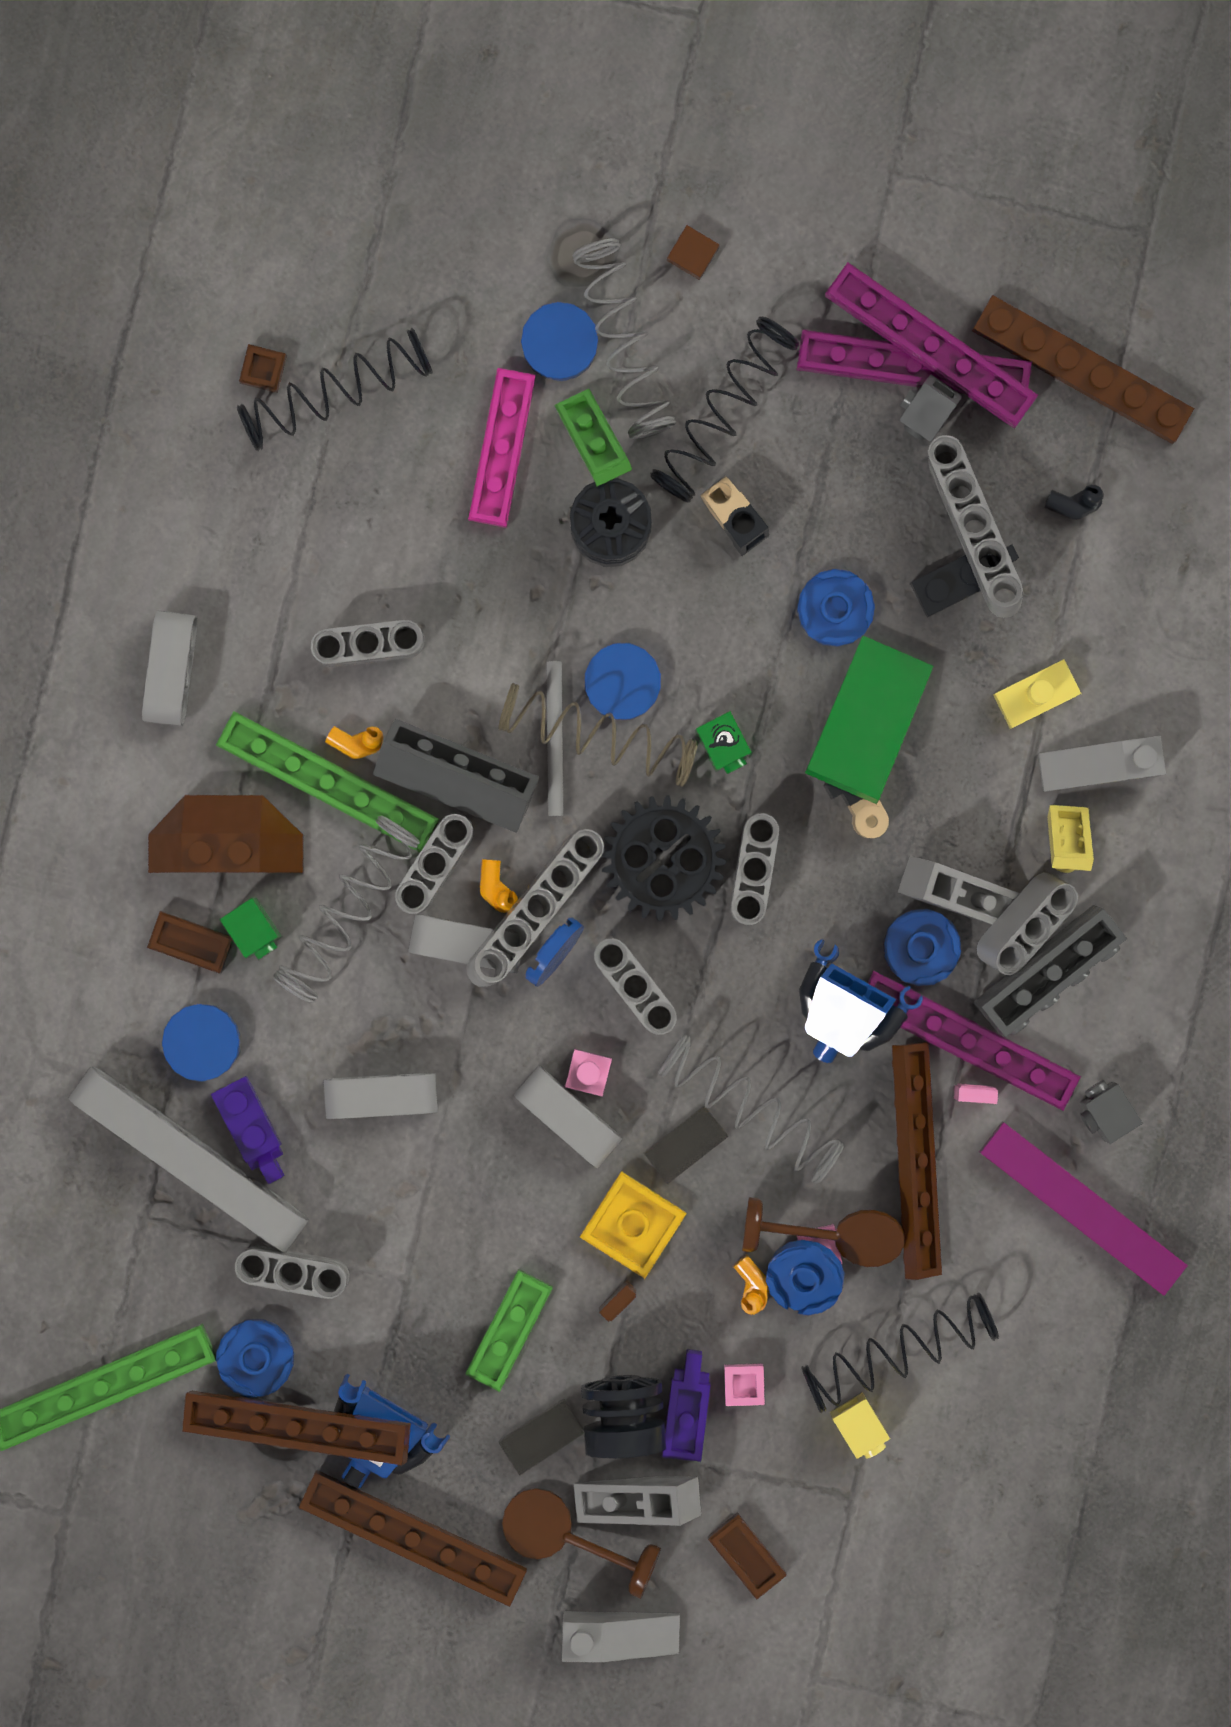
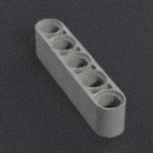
[928,435,1023,618]
[467,829,604,987]

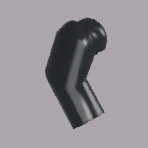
[1044,484,1104,520]

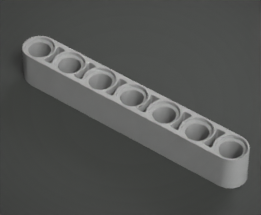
[68,1066,309,1252]

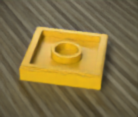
[580,1171,687,1279]

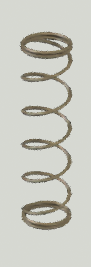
[498,683,698,787]

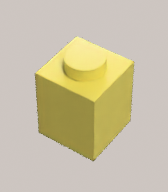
[830,1392,890,1459]

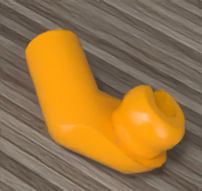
[325,726,384,759]
[480,859,518,913]

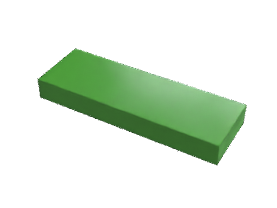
[554,389,632,486]
[465,1269,553,1392]

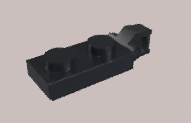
[910,544,1019,618]

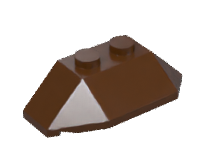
[148,795,304,873]

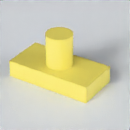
[993,659,1081,729]
[1047,805,1094,873]

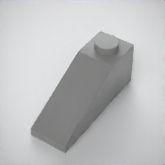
[1038,736,1166,792]
[898,856,1020,925]
[574,1476,701,1526]
[562,1611,680,1662]

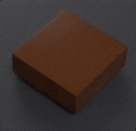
[667,225,720,280]
[239,344,287,393]
[599,1280,636,1322]

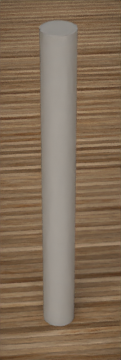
[546,661,563,816]

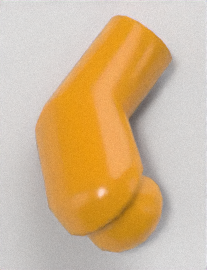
[733,1254,769,1315]

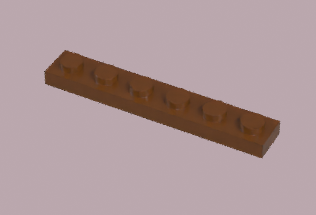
[972,295,1195,444]
[892,1043,942,1280]
[182,1390,411,1465]
[299,1470,527,1607]

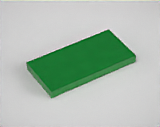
[805,636,934,804]

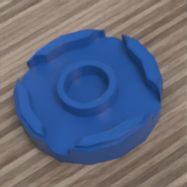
[521,302,598,381]
[797,569,875,647]
[585,643,661,720]
[883,909,961,986]
[525,917,584,987]
[162,1004,240,1081]
[766,1240,845,1315]
[216,1319,294,1397]

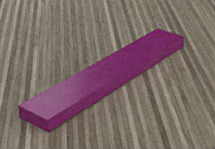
[825,262,1038,429]
[796,330,1032,394]
[867,971,1081,1111]
[979,1121,1188,1296]

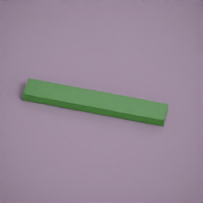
[216,711,440,852]
[0,1323,216,1451]

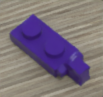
[211,1076,285,1184]
[662,1349,711,1462]

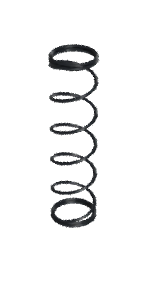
[650,316,799,503]
[237,328,433,452]
[801,1293,999,1413]

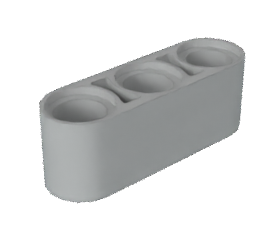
[142,610,197,726]
[310,620,425,667]
[730,813,779,925]
[395,814,474,914]
[977,873,1078,975]
[408,914,521,974]
[594,938,677,1035]
[513,1065,623,1168]
[323,1073,438,1119]
[235,1245,350,1299]

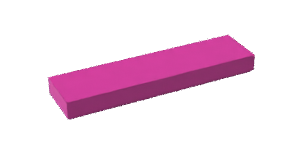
[468,368,536,528]

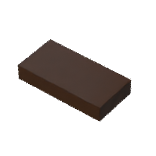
[147,911,233,974]
[708,1512,787,1600]

